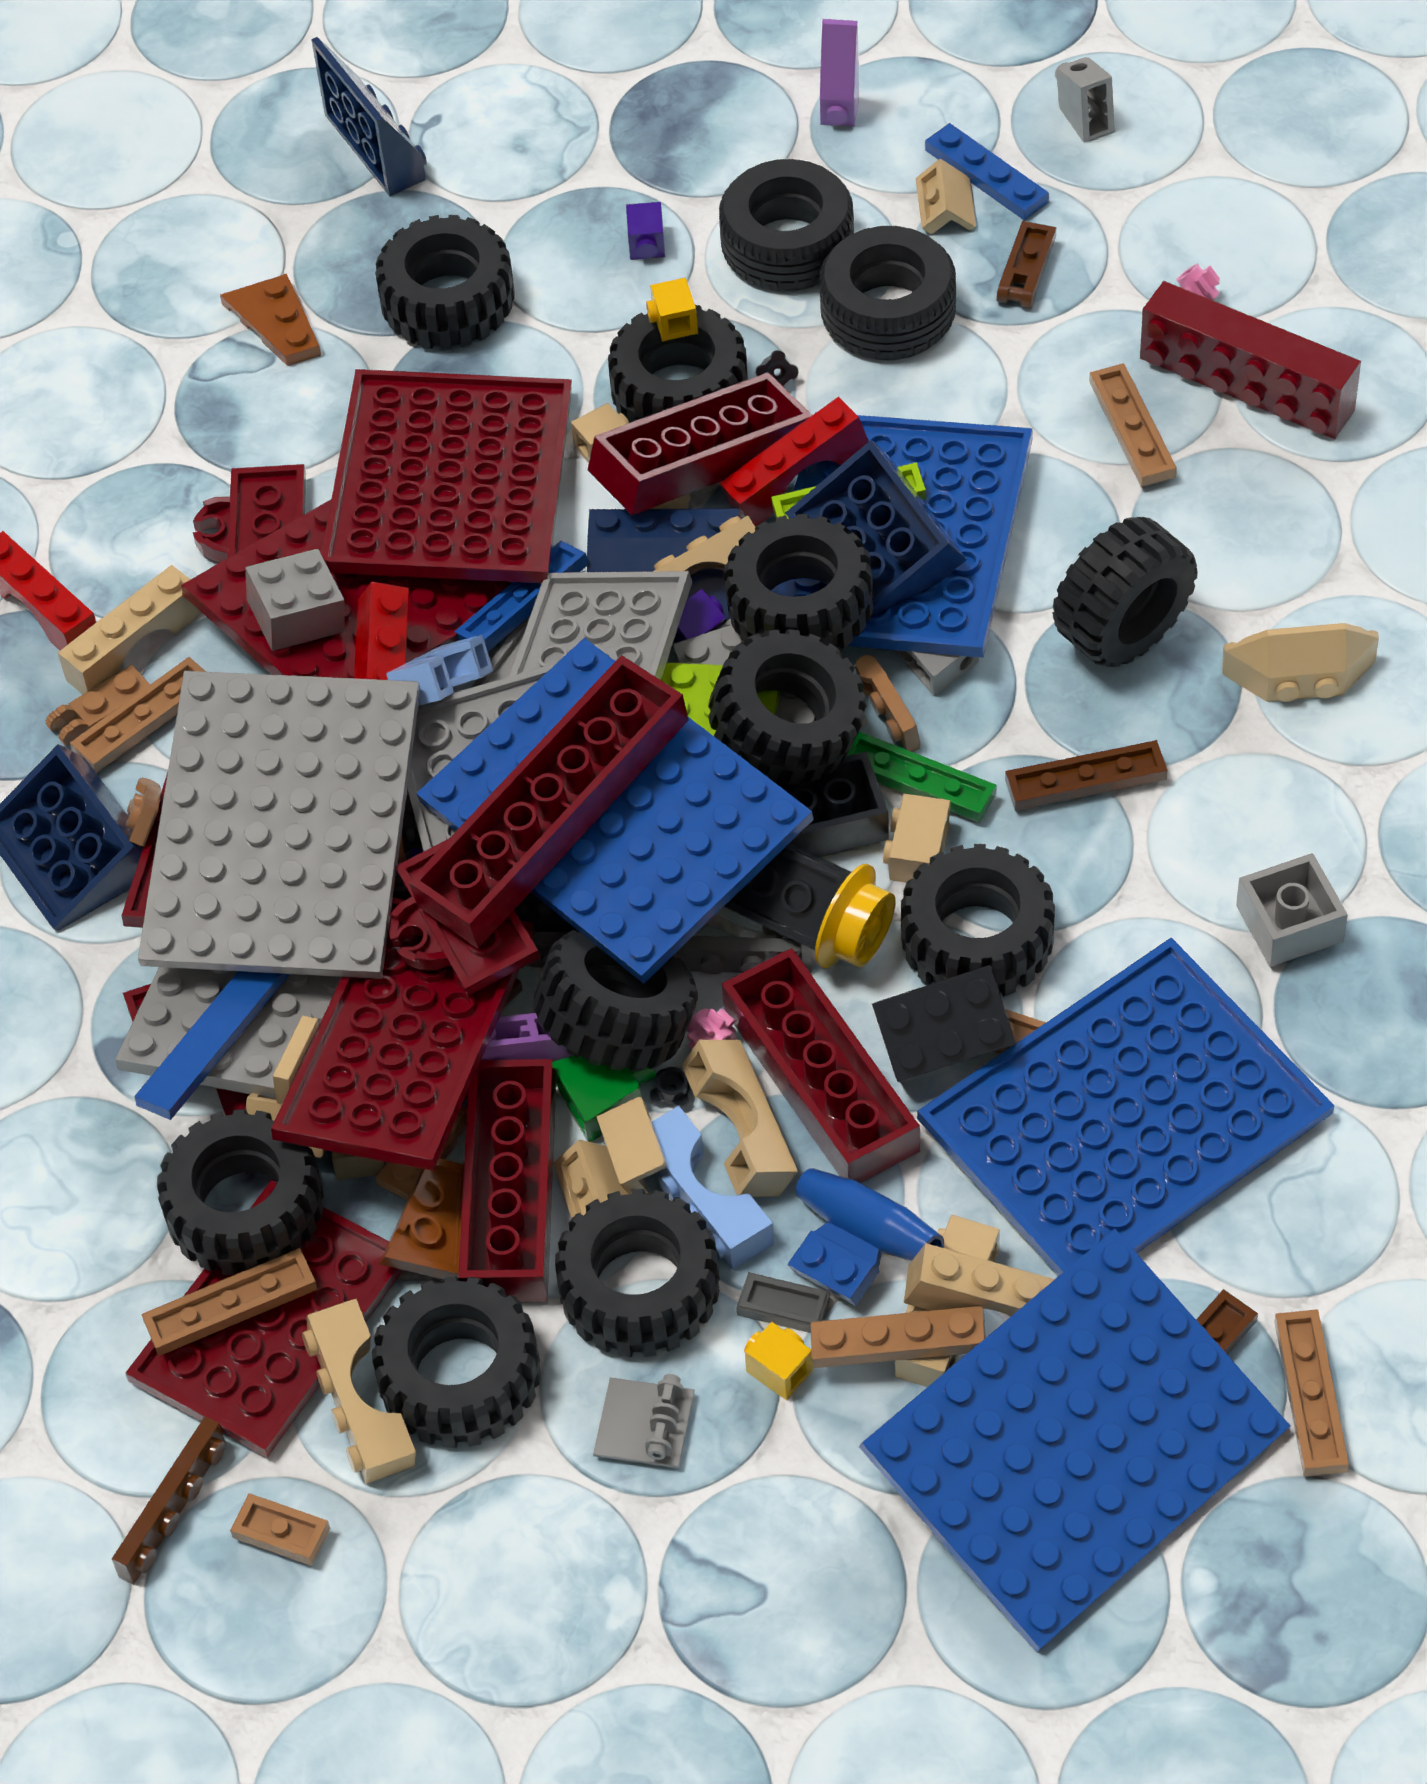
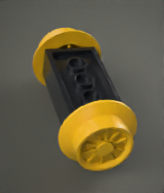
[724,843,896,969]

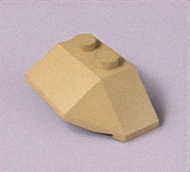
[1222,623,1379,702]

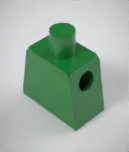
[553,1056,656,1142]

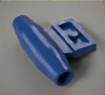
[787,1168,944,1306]

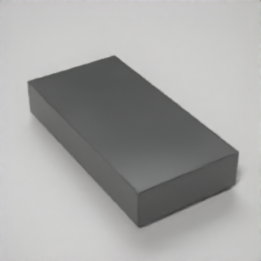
[736,1272,830,1333]

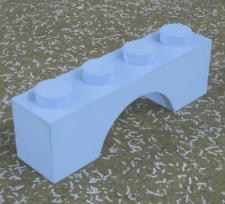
[386,635,493,706]
[652,1106,774,1270]

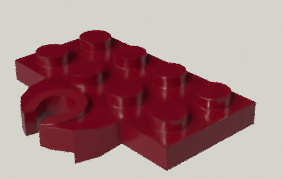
[192,464,306,562]
[389,839,540,996]

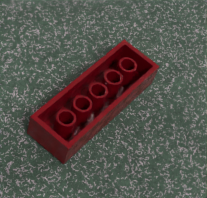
[1140,280,1361,439]
[587,373,812,515]
[721,948,920,1183]
[458,1059,556,1302]

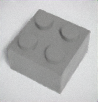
[245,549,345,651]
[1236,853,1348,967]

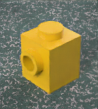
[646,277,698,341]
[744,1322,813,1400]

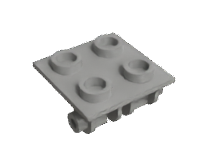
[593,1374,695,1468]

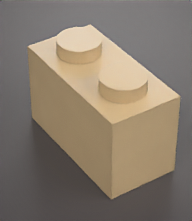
[883,794,950,883]

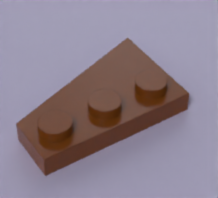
[220,274,321,366]
[379,1158,464,1281]

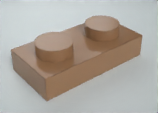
[230,1493,330,1566]

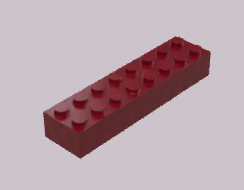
[409,655,689,948]

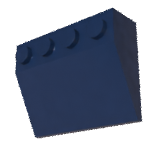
[311,37,427,197]
[785,440,967,616]
[587,509,739,624]
[0,744,144,931]

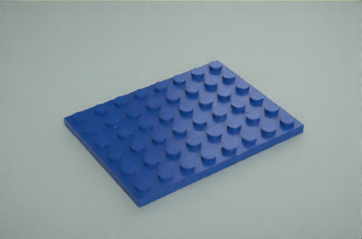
[771,412,1033,658]
[416,637,814,983]
[917,937,1335,1276]
[859,1229,1291,1652]

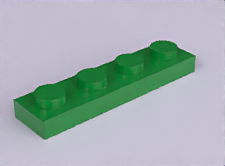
[847,732,997,822]

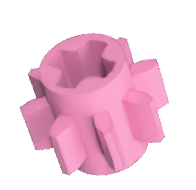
[1176,264,1220,300]
[687,1008,737,1049]

